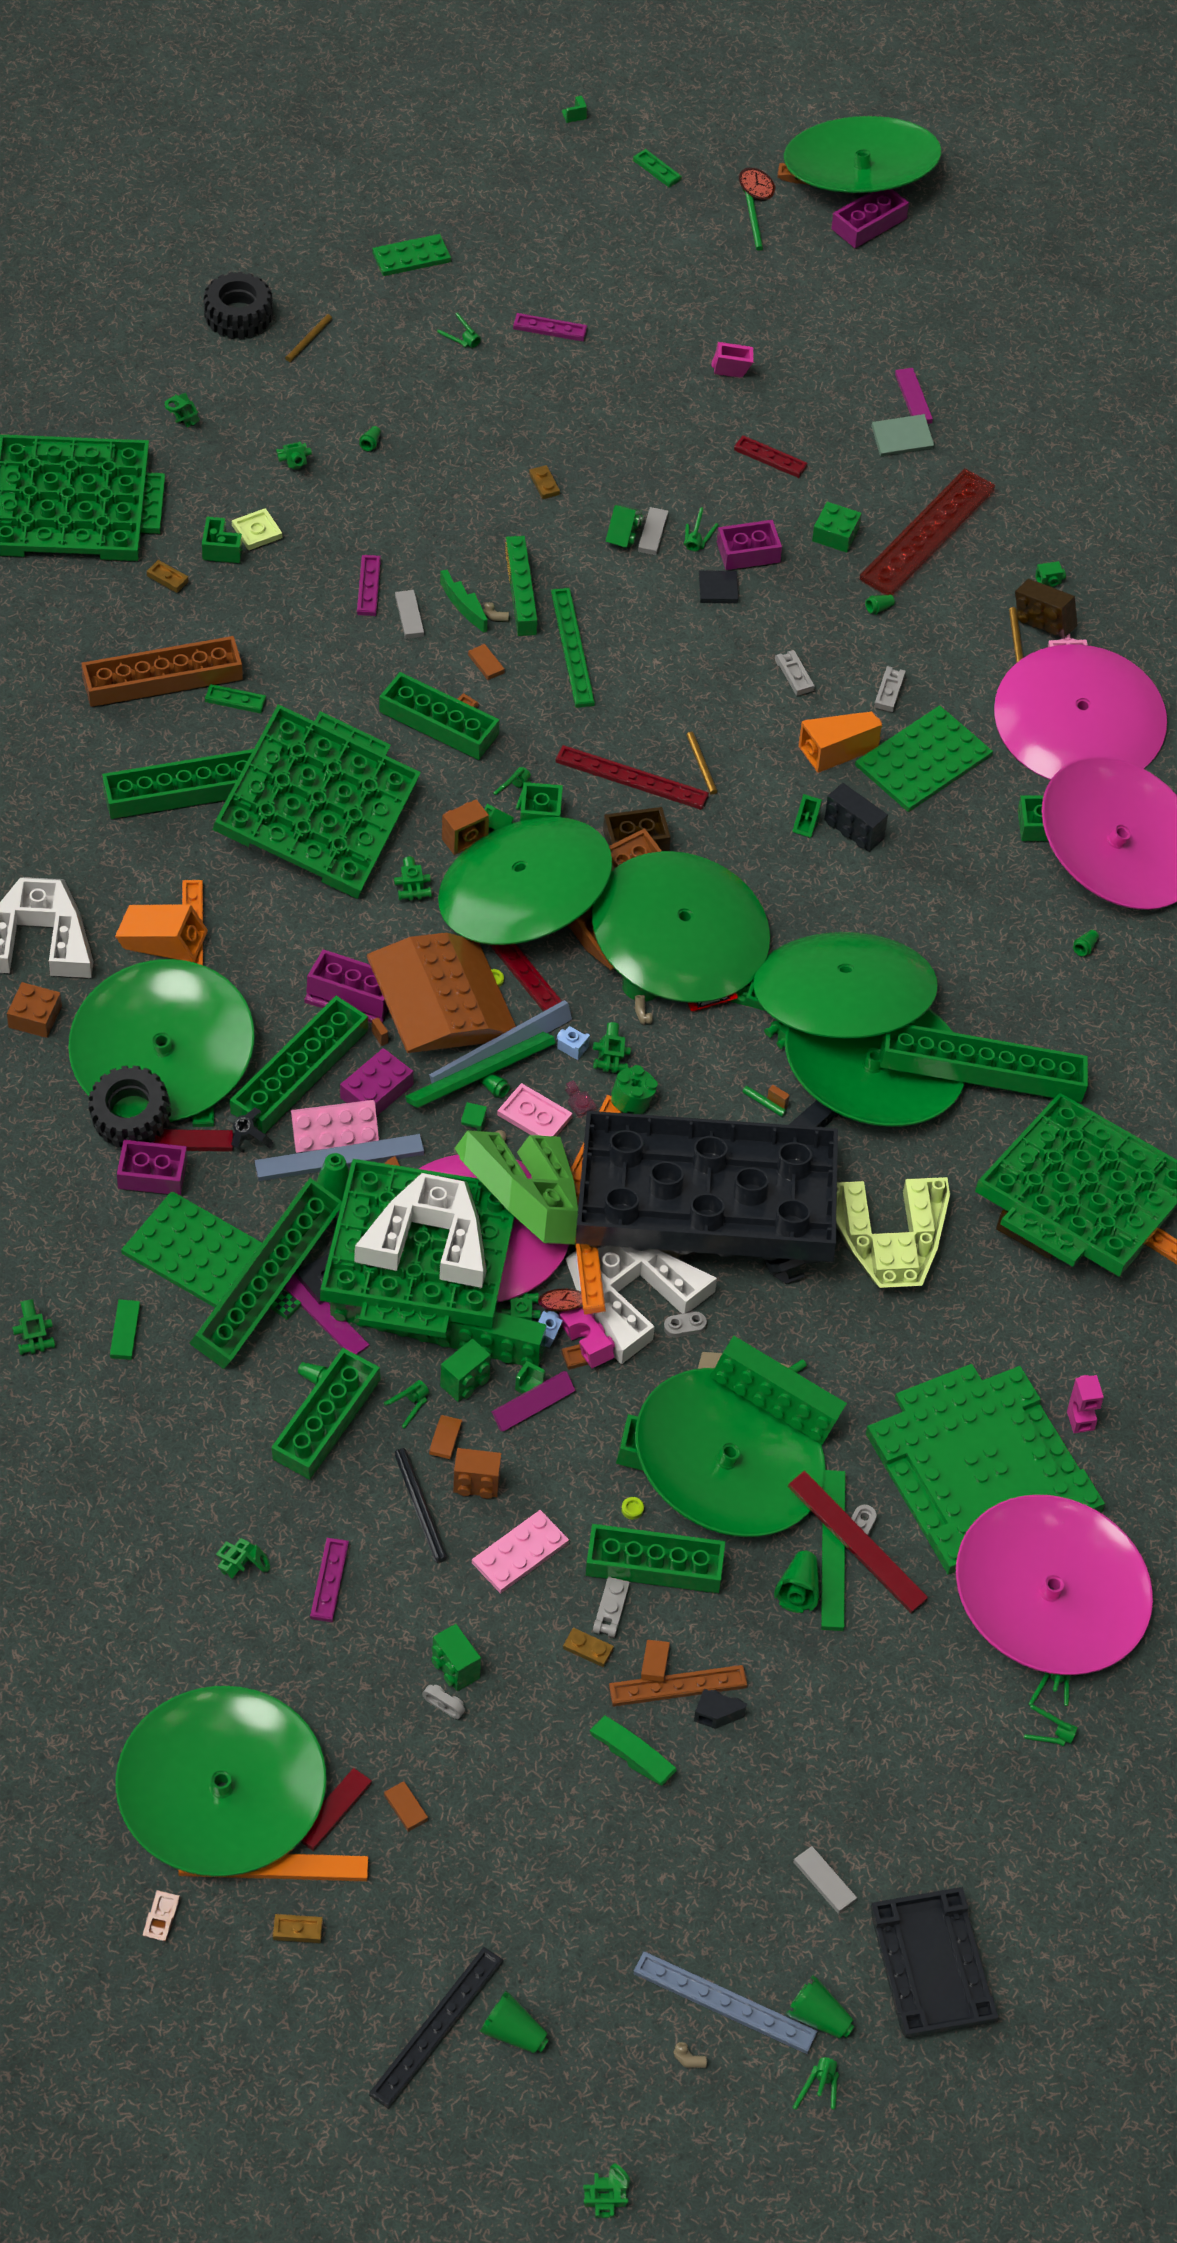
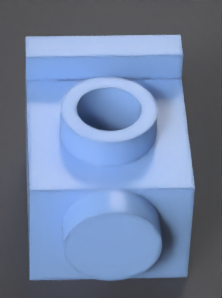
[557,1026,590,1060]
[538,1311,563,1348]

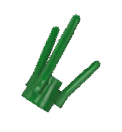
[437,313,481,348]
[684,507,719,551]
[494,767,531,810]
[384,1380,429,1428]
[1029,1673,1071,1706]
[1024,1704,1078,1747]
[793,2057,839,2110]

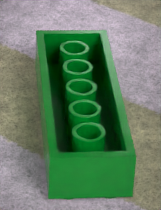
[379,672,500,760]
[710,1336,847,1445]
[271,1348,381,1480]
[585,1524,725,1593]

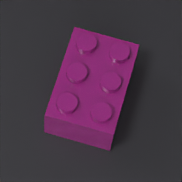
[717,520,782,570]
[340,1048,413,1116]
[117,1140,188,1195]

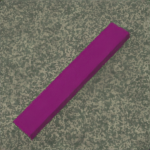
[284,1272,369,1355]

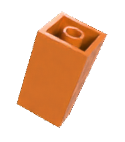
[798,711,882,773]
[115,904,208,962]

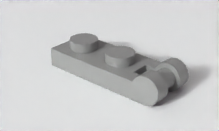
[775,650,814,696]
[874,666,906,712]
[593,1577,630,1638]

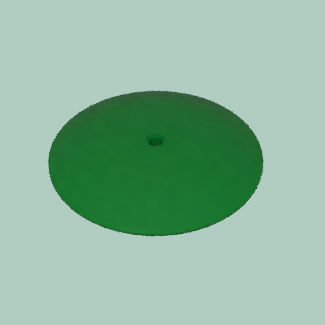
[784,116,941,193]
[438,817,612,945]
[592,851,770,1003]
[754,932,938,1038]
[68,959,254,1122]
[785,1009,965,1127]
[635,1368,825,1537]
[116,1686,326,1877]

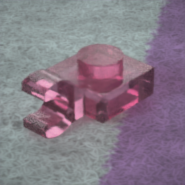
[565,1080,597,1118]

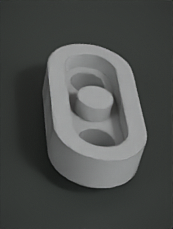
[664,1312,706,1338]
[851,1505,876,1535]
[422,1685,465,1719]

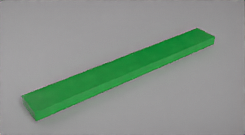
[551,588,595,708]
[405,1032,556,1108]
[821,1470,845,1631]

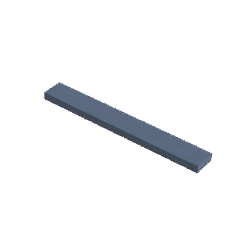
[429,1000,572,1084]
[255,1134,424,1181]
[633,1952,817,2054]

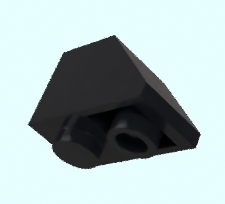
[694,1689,747,1729]

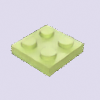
[232,508,282,551]

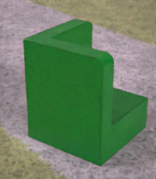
[562,95,587,123]
[484,804,514,830]
[461,1102,487,1131]
[515,1361,545,1394]

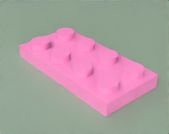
[291,1100,379,1153]
[472,1510,569,1594]

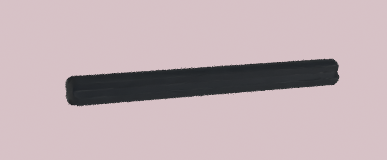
[395,1448,446,1563]

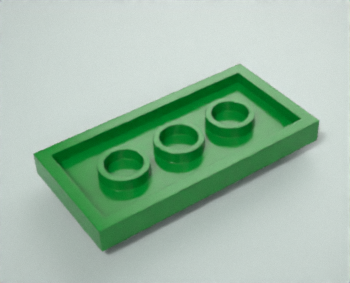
[372,234,451,276]

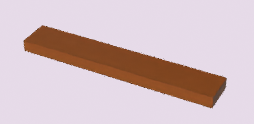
[609,1665,747,1707]

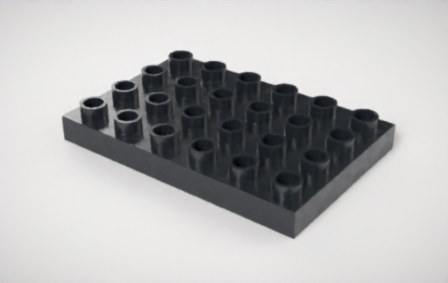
[576,1111,838,1263]

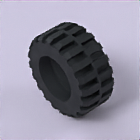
[203,272,273,339]
[88,1065,172,1148]

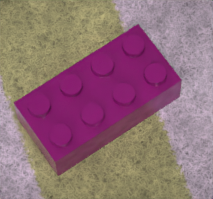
[831,189,909,248]
[306,949,388,1018]

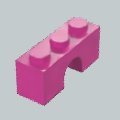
[559,1306,615,1368]
[1067,1375,1104,1434]

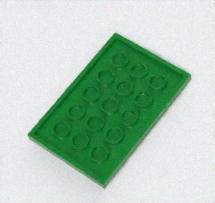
[855,705,993,812]
[121,1192,262,1308]

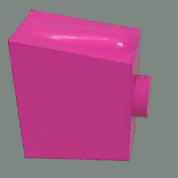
[711,342,753,377]

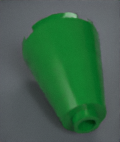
[316,1153,350,1201]
[774,1551,819,1613]
[786,1975,854,2039]
[479,1991,549,2053]

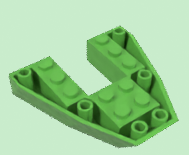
[455,1130,578,1244]

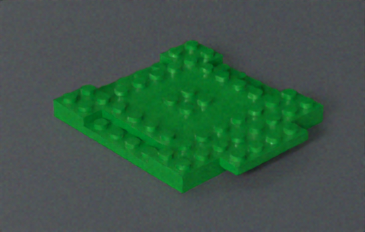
[0,435,165,561]
[212,704,421,899]
[975,1093,1177,1277]
[320,1159,515,1338]
[866,1364,1105,1575]

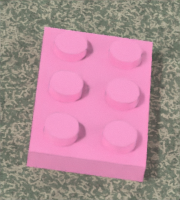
[497,1083,573,1137]

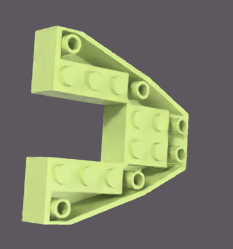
[836,1177,950,1288]

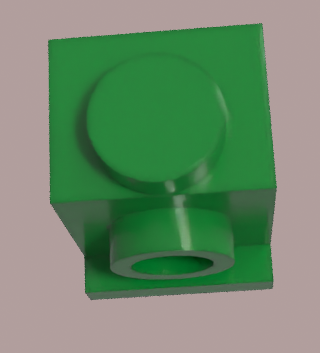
[1035,561,1066,587]

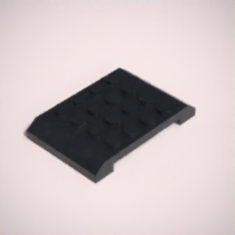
[871,1887,999,2038]

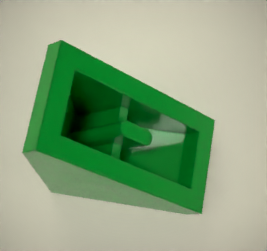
[792,794,823,838]

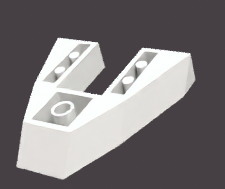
[0,877,93,978]
[354,1173,486,1288]
[565,1246,717,1364]

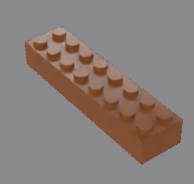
[81,636,243,707]

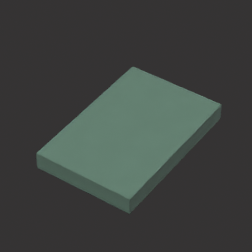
[871,414,934,457]

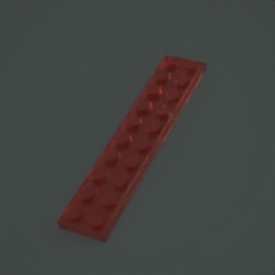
[859,468,995,595]

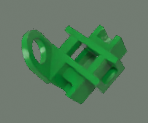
[164,393,200,427]
[216,1538,270,1579]
[583,2163,630,2218]

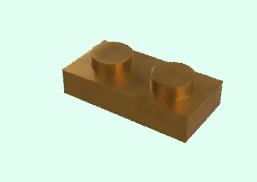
[529,465,560,500]
[147,560,189,593]
[563,1628,614,1668]
[273,1914,323,1943]

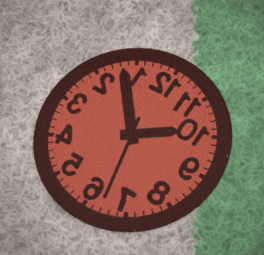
[739,168,775,199]
[538,1288,583,1311]

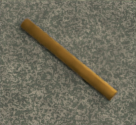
[285,314,332,362]
[1009,607,1023,663]
[686,732,717,795]

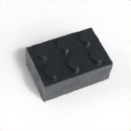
[824,783,888,852]

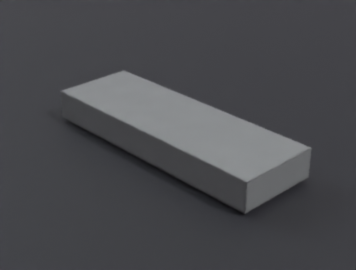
[638,507,668,555]
[395,590,424,639]
[794,1846,857,1914]

